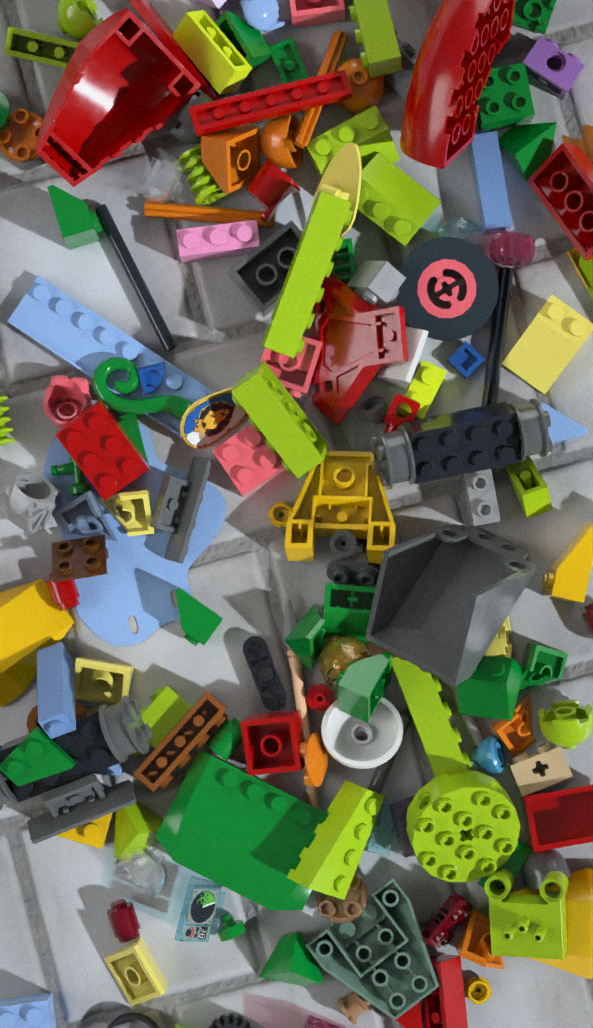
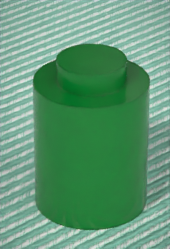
[206,717,243,761]

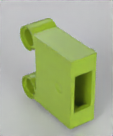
[484,868,569,960]

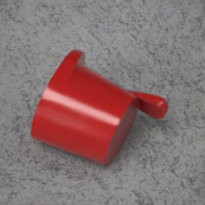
[245,159,301,223]

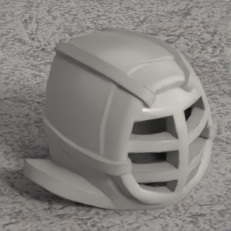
[2,472,61,535]

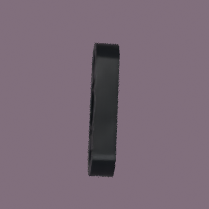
[243,636,287,711]

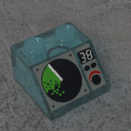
[174,876,226,942]

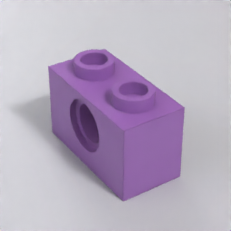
[522,36,585,100]

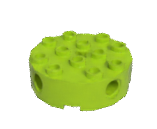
[406,770,520,882]

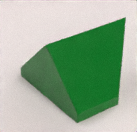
[498,122,557,183]
[284,603,327,670]
[519,642,568,692]
[258,931,324,986]

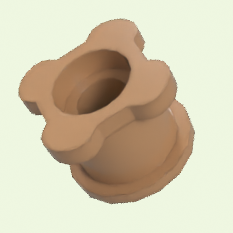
[337,991,371,1025]

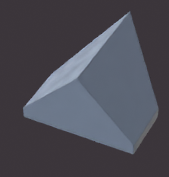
[57,491,118,541]

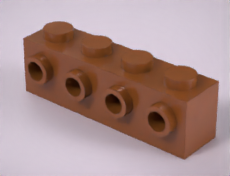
[133,690,228,792]

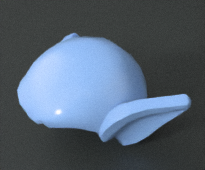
[239,0,291,33]

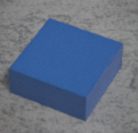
[446,341,485,380]

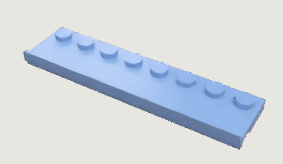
[7,275,214,439]

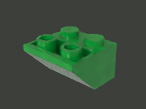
[322,583,376,642]

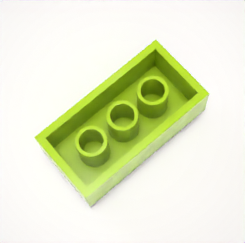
[231,360,329,478]

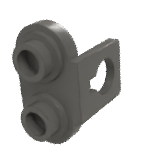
[327,539,380,587]

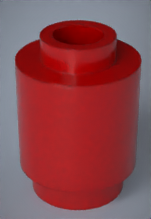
[46,574,80,612]

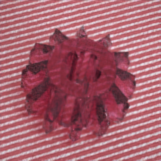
[489,230,536,267]

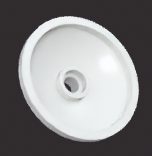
[321,697,403,769]

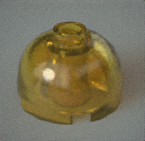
[319,635,373,687]

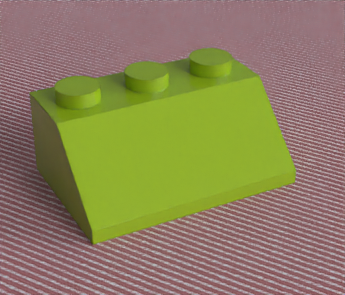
[305,105,400,180]
[358,152,442,246]

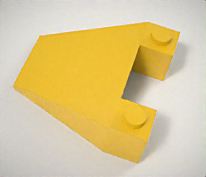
[285,451,397,563]

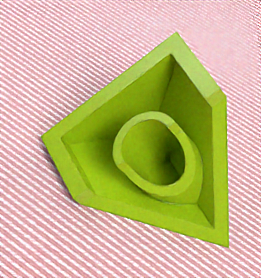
[114,801,163,858]

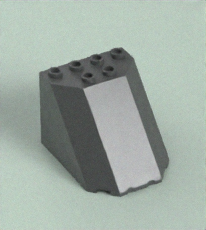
[365,524,536,686]

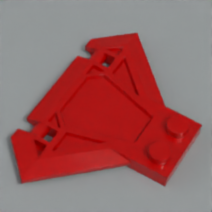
[307,272,408,426]

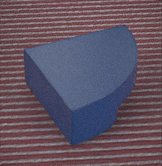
[137,362,165,395]

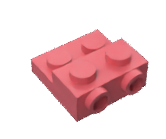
[260,336,323,399]

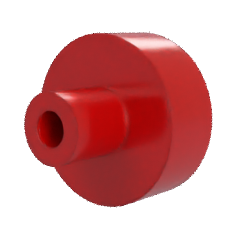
[306,684,333,712]

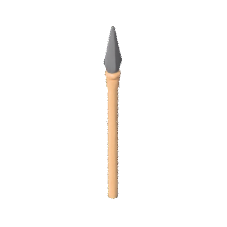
[283,596,319,809]

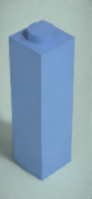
[468,129,512,235]
[37,642,76,739]

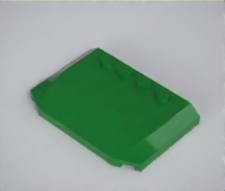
[155,749,329,911]

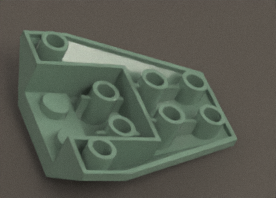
[306,878,439,1020]

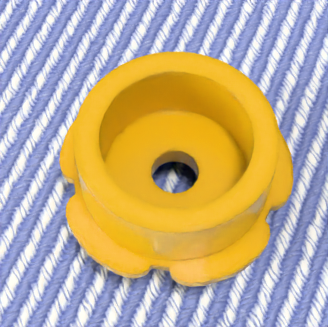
[268,501,293,528]
[465,977,492,1004]

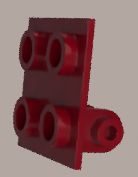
[422,892,473,948]

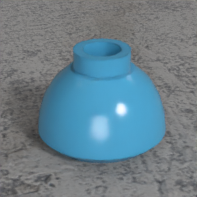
[471,735,506,773]

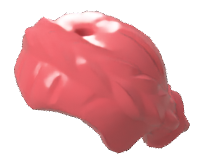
[43,375,92,428]

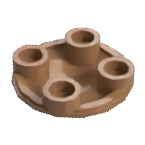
[316,872,368,923]

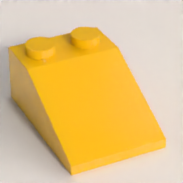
[541,522,593,603]

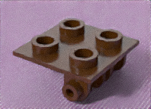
[52,534,109,583]

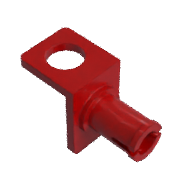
[383,393,420,433]

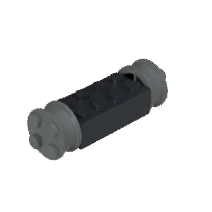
[370,398,553,489]
[0,695,153,810]

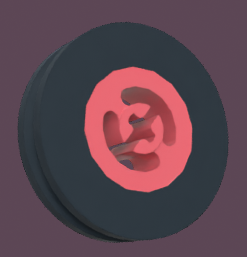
[396,237,499,341]

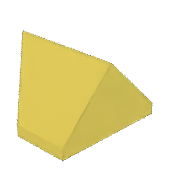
[98,490,155,536]

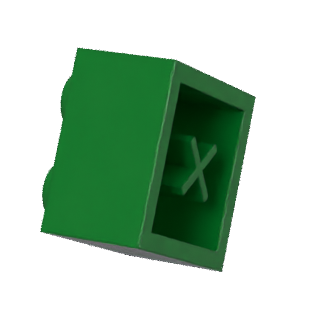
[475,62,535,131]

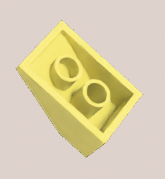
[502,295,593,395]

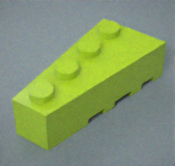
[287,780,385,900]

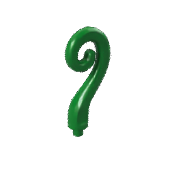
[92,357,193,420]

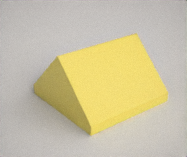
[74,657,134,705]
[104,937,168,1006]

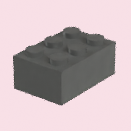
[229,220,302,318]

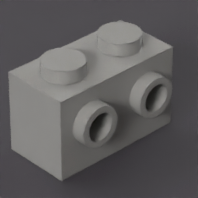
[347,260,406,305]

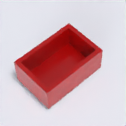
[55,399,149,501]
[520,784,593,852]

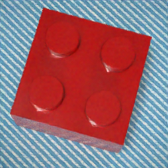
[240,710,305,776]

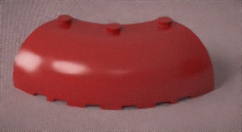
[400,0,515,169]

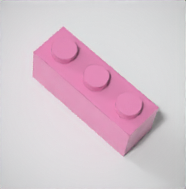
[176,220,260,263]

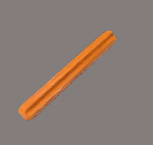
[293,30,348,148]
[143,201,275,228]

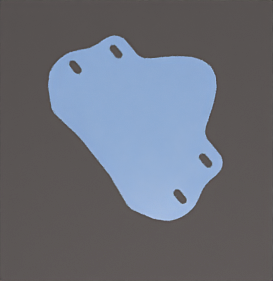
[43,423,226,647]

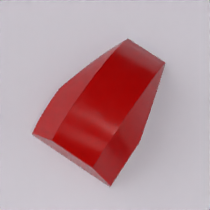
[34,8,201,187]

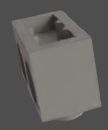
[461,469,501,527]

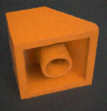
[201,124,261,194]

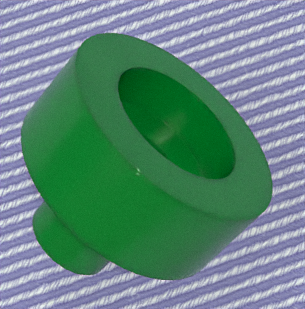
[217,913,246,942]

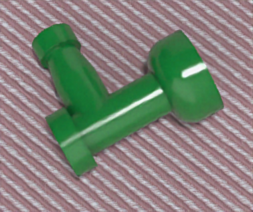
[51,457,91,496]

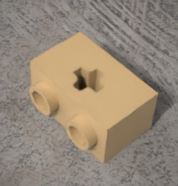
[507,742,573,797]

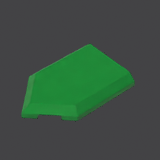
[512,0,556,35]

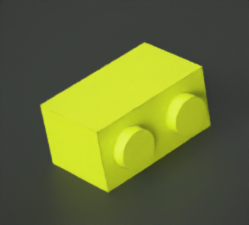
[397,360,447,420]

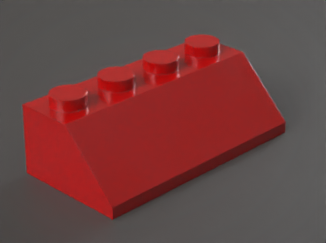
[527,143,593,261]

